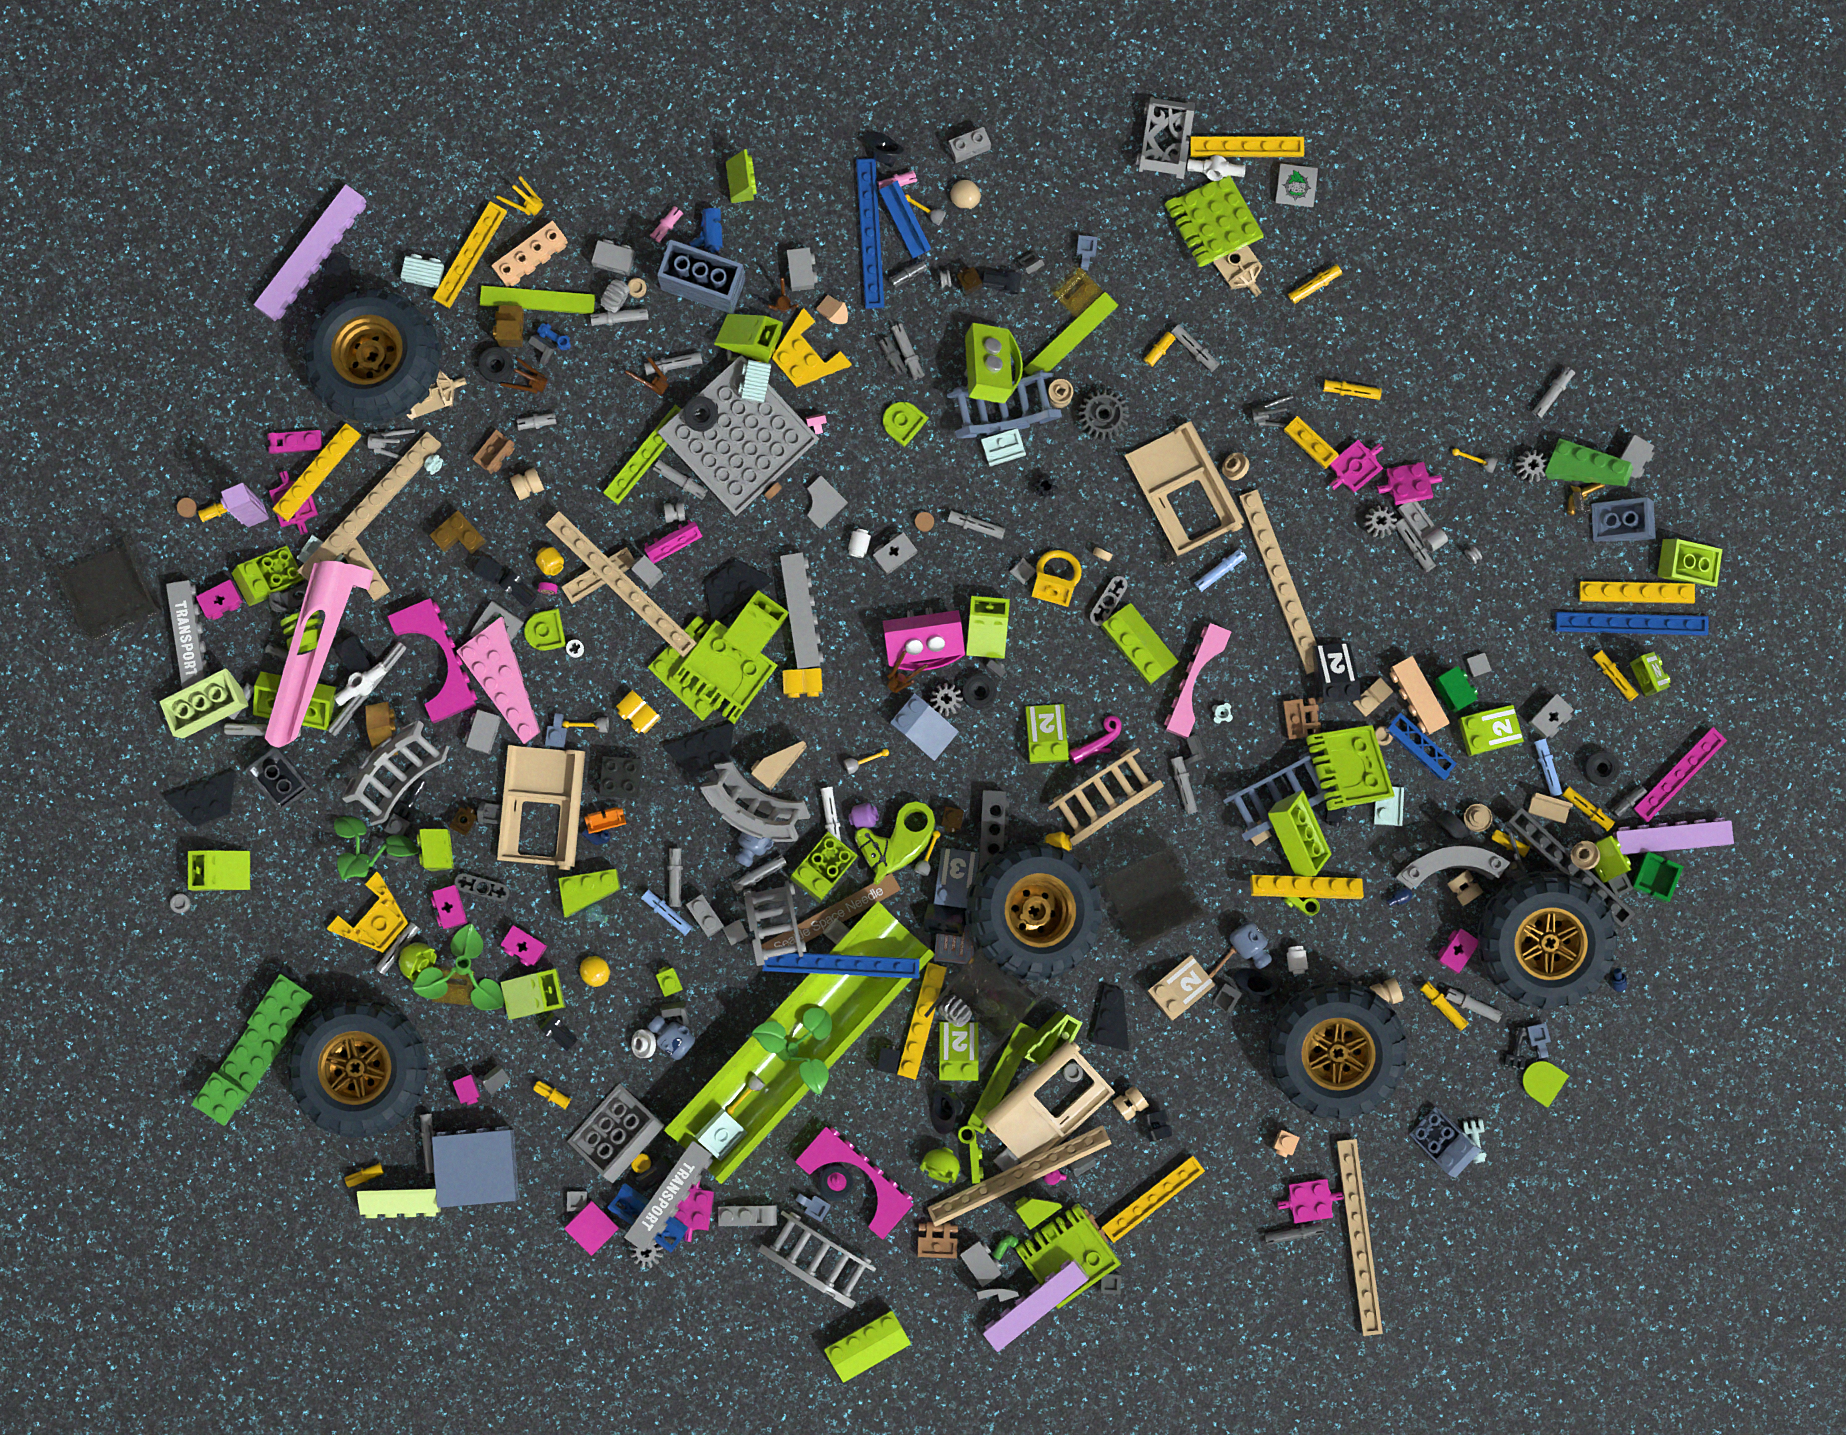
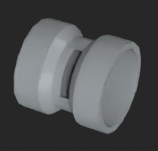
[664,502,685,523]

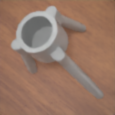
[368,429,415,460]

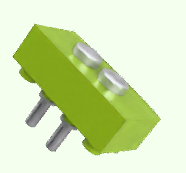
[964,323,1023,404]

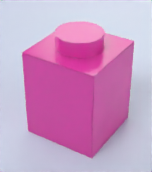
[453,1075,481,1106]

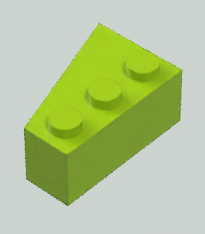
[558,869,620,918]
[1016,1011,1082,1074]

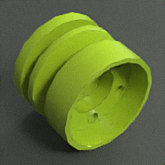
[280,610,322,653]

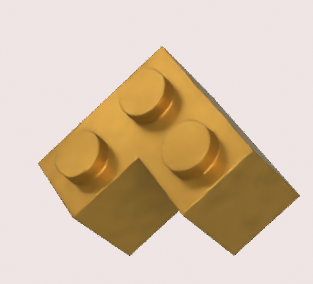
[493,306,524,347]
[429,510,486,554]
[366,702,398,756]

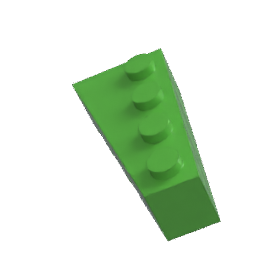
[1545,438,1633,486]

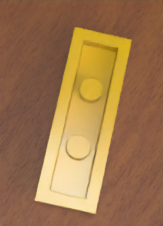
[1284,416,1339,469]

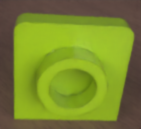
[655,966,683,997]

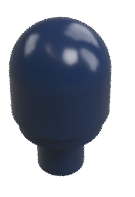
[1386,887,1412,907]
[1611,968,1627,992]

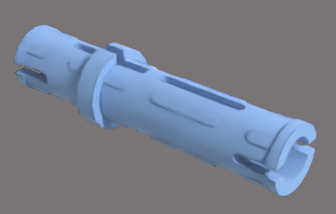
[1194,548,1247,593]
[1534,739,1563,797]
[641,889,693,936]

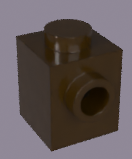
[956,266,982,296]
[941,806,964,833]

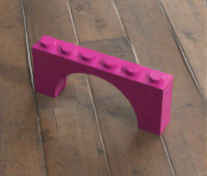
[388,598,478,723]
[795,1126,913,1240]

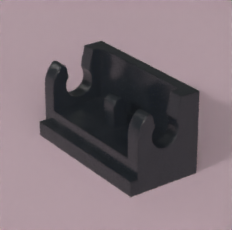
[335,636,376,675]
[924,904,966,937]

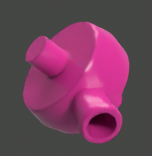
[1042,1169,1066,1185]

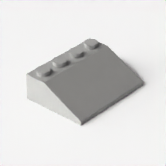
[567,1083,665,1183]

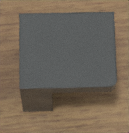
[1604,873,1634,897]
[1213,983,1242,1014]

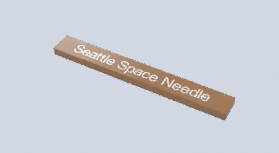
[762,873,901,950]

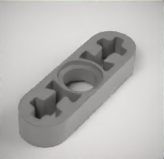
[1090,576,1127,626]

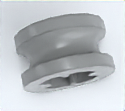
[939,270,951,288]
[1464,545,1482,564]

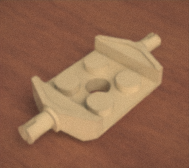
[1213,245,1263,297]
[407,370,467,420]

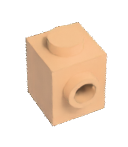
[1272,1130,1300,1157]

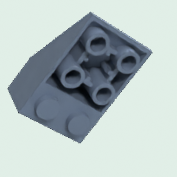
[1409,1106,1482,1178]

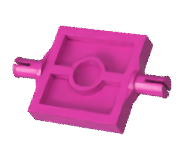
[1329,440,1383,494]
[1377,462,1442,505]
[269,471,318,535]
[1277,1178,1344,1223]
[674,1181,714,1242]

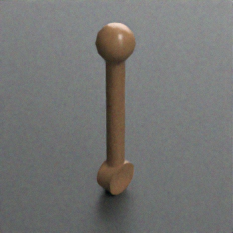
[1209,946,1237,978]

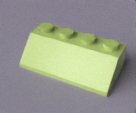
[159,668,249,738]
[357,1188,441,1218]

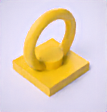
[1031,550,1082,607]

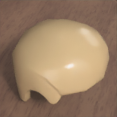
[950,180,981,209]

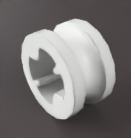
[566,640,584,658]

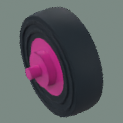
[818,1166,853,1201]

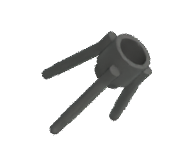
[1252,395,1293,428]
[1504,832,1527,880]

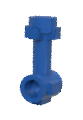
[537,323,571,351]

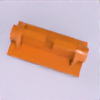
[585,806,626,834]

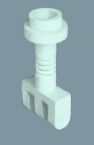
[1463,1119,1486,1163]

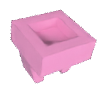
[806,413,827,434]

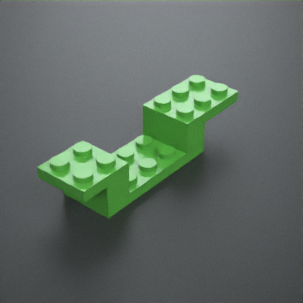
[192,974,313,1126]

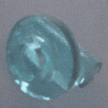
[585,904,608,923]

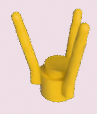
[496,176,544,216]

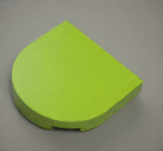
[883,402,929,448]
[524,609,566,651]
[1522,1061,1569,1108]

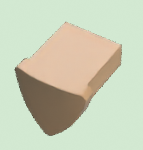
[816,295,848,324]

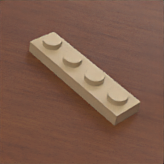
[342,538,390,601]
[562,547,635,604]

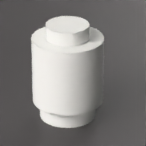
[848,529,871,558]
[1286,946,1308,975]

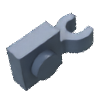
[1077,235,1098,271]
[545,713,567,748]
[1527,1023,1551,1059]
[796,1193,831,1222]

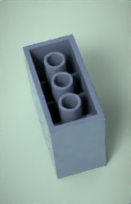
[657,240,746,314]
[432,1126,519,1208]

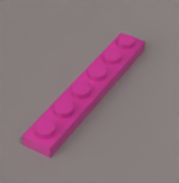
[1633,727,1727,823]

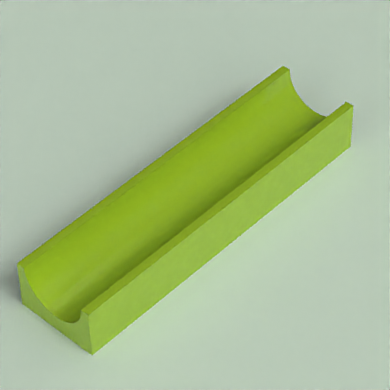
[664,901,935,1184]

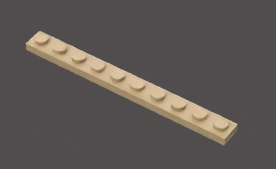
[298,432,442,582]
[1239,490,1317,674]
[546,511,697,658]
[927,1125,1112,1227]
[1336,1139,1383,1336]

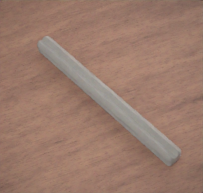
[328,642,406,736]

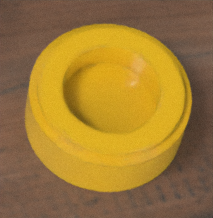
[631,1154,651,1173]

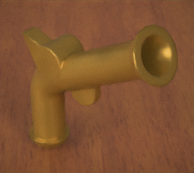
[1566,483,1605,516]

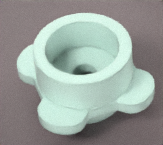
[424,455,443,475]
[1212,703,1233,723]

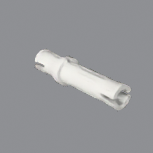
[820,787,841,841]

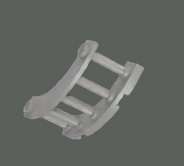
[342,720,449,825]
[700,761,810,842]
[1396,846,1510,890]
[743,880,807,966]
[758,1211,876,1309]

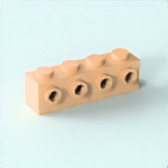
[491,221,568,287]
[1390,656,1450,736]

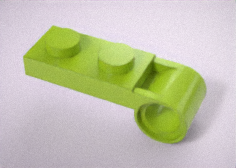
[1283,897,1320,916]
[958,1126,984,1184]

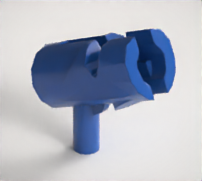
[689,208,723,253]

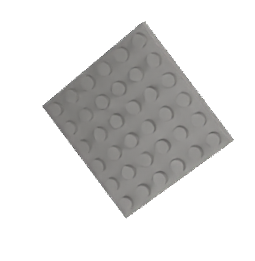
[657,355,819,517]

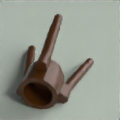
[768,277,799,313]
[625,357,669,396]
[500,358,548,394]
[887,650,928,693]

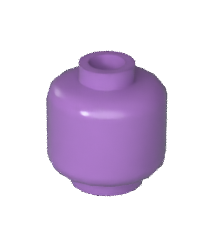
[849,803,879,829]

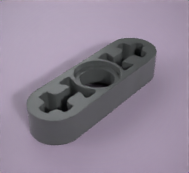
[455,874,510,902]

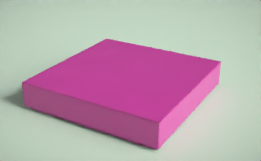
[564,1200,619,1256]

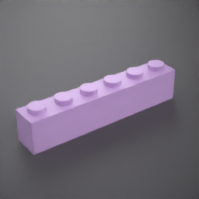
[220,483,269,528]
[1613,818,1734,855]
[983,1259,1089,1352]

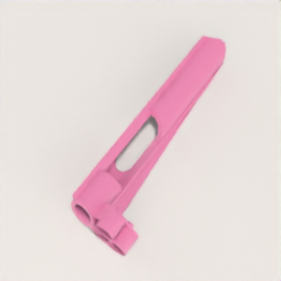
[265,561,374,748]

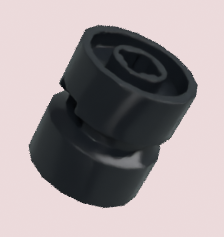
[1141,1109,1173,1142]

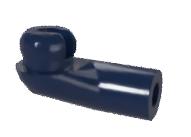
[581,828,611,845]

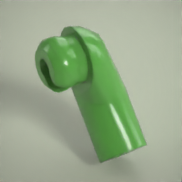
[992,1234,1018,1259]

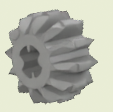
[601,279,630,313]
[1515,450,1548,483]
[1364,506,1397,538]
[930,683,963,716]
[939,995,972,1027]
[630,1243,663,1268]

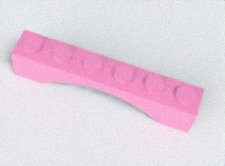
[1164,623,1231,739]

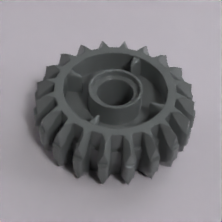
[1078,389,1129,441]

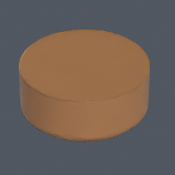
[764,482,782,500]
[177,498,197,518]
[915,512,934,532]

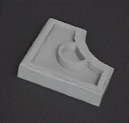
[807,476,848,530]

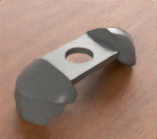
[269,579,309,613]

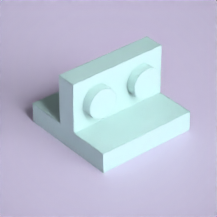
[695,1108,747,1161]

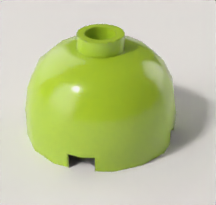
[399,942,437,982]
[920,1147,960,1183]

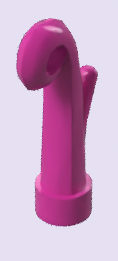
[1068,716,1121,765]

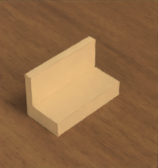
[1527,793,1573,824]

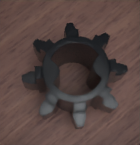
[1034,475,1058,499]

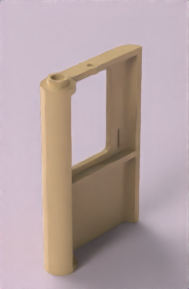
[1125,421,1244,556]
[497,745,585,870]
[981,1040,1115,1163]

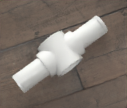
[1187,155,1245,181]
[334,663,387,706]

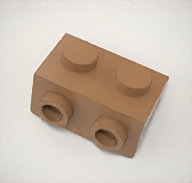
[473,430,515,474]

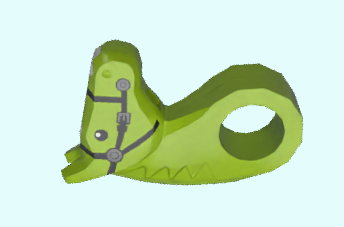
[855,802,935,885]

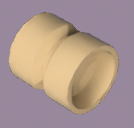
[1048,379,1073,408]
[510,467,544,500]
[1447,870,1483,906]
[1369,977,1403,1004]
[1112,1085,1148,1121]

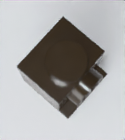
[449,806,478,837]

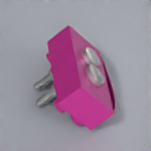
[883,607,965,671]

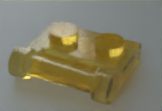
[1053,267,1103,319]
[432,967,475,1006]

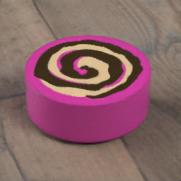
[538,582,558,595]

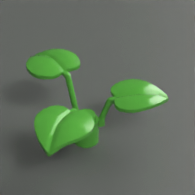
[334,816,419,880]
[412,924,504,1010]
[751,1008,832,1095]

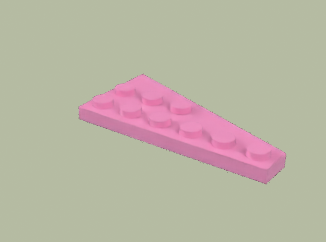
[456,617,540,744]

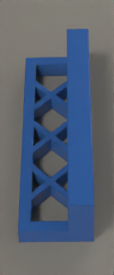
[879,180,931,259]
[1385,713,1457,781]
[608,1183,689,1253]

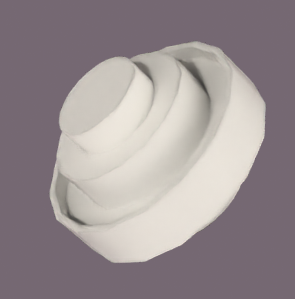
[631,1030,656,1058]

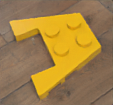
[772,308,852,388]
[327,872,409,953]

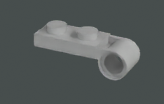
[1397,501,1448,552]
[718,1205,777,1226]

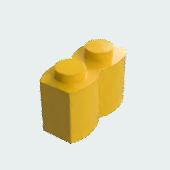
[783,668,823,698]
[616,690,661,734]

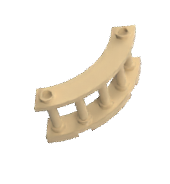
[1048,748,1164,846]

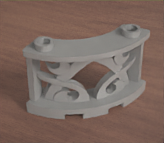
[1136,97,1195,179]

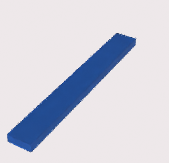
[856,158,884,309]
[1555,612,1708,636]
[762,953,920,979]

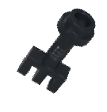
[394,778,427,822]
[1504,1026,1528,1071]

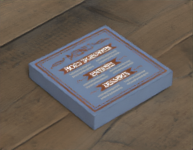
[934,925,974,965]

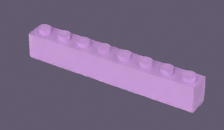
[254,184,366,322]

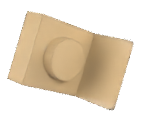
[1352,678,1393,717]

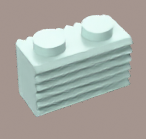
[401,254,444,289]
[738,360,771,403]

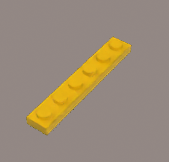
[1190,137,1304,157]
[432,201,507,309]
[273,423,361,522]
[1579,582,1695,604]
[1250,875,1364,899]
[897,963,947,1080]
[1101,1156,1205,1243]

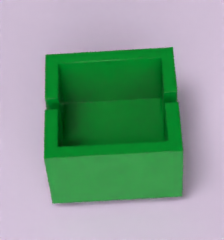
[1433,666,1478,714]
[1631,851,1684,903]

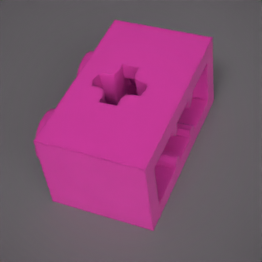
[196,580,243,620]
[431,885,468,930]
[501,925,547,967]
[1437,928,1478,974]

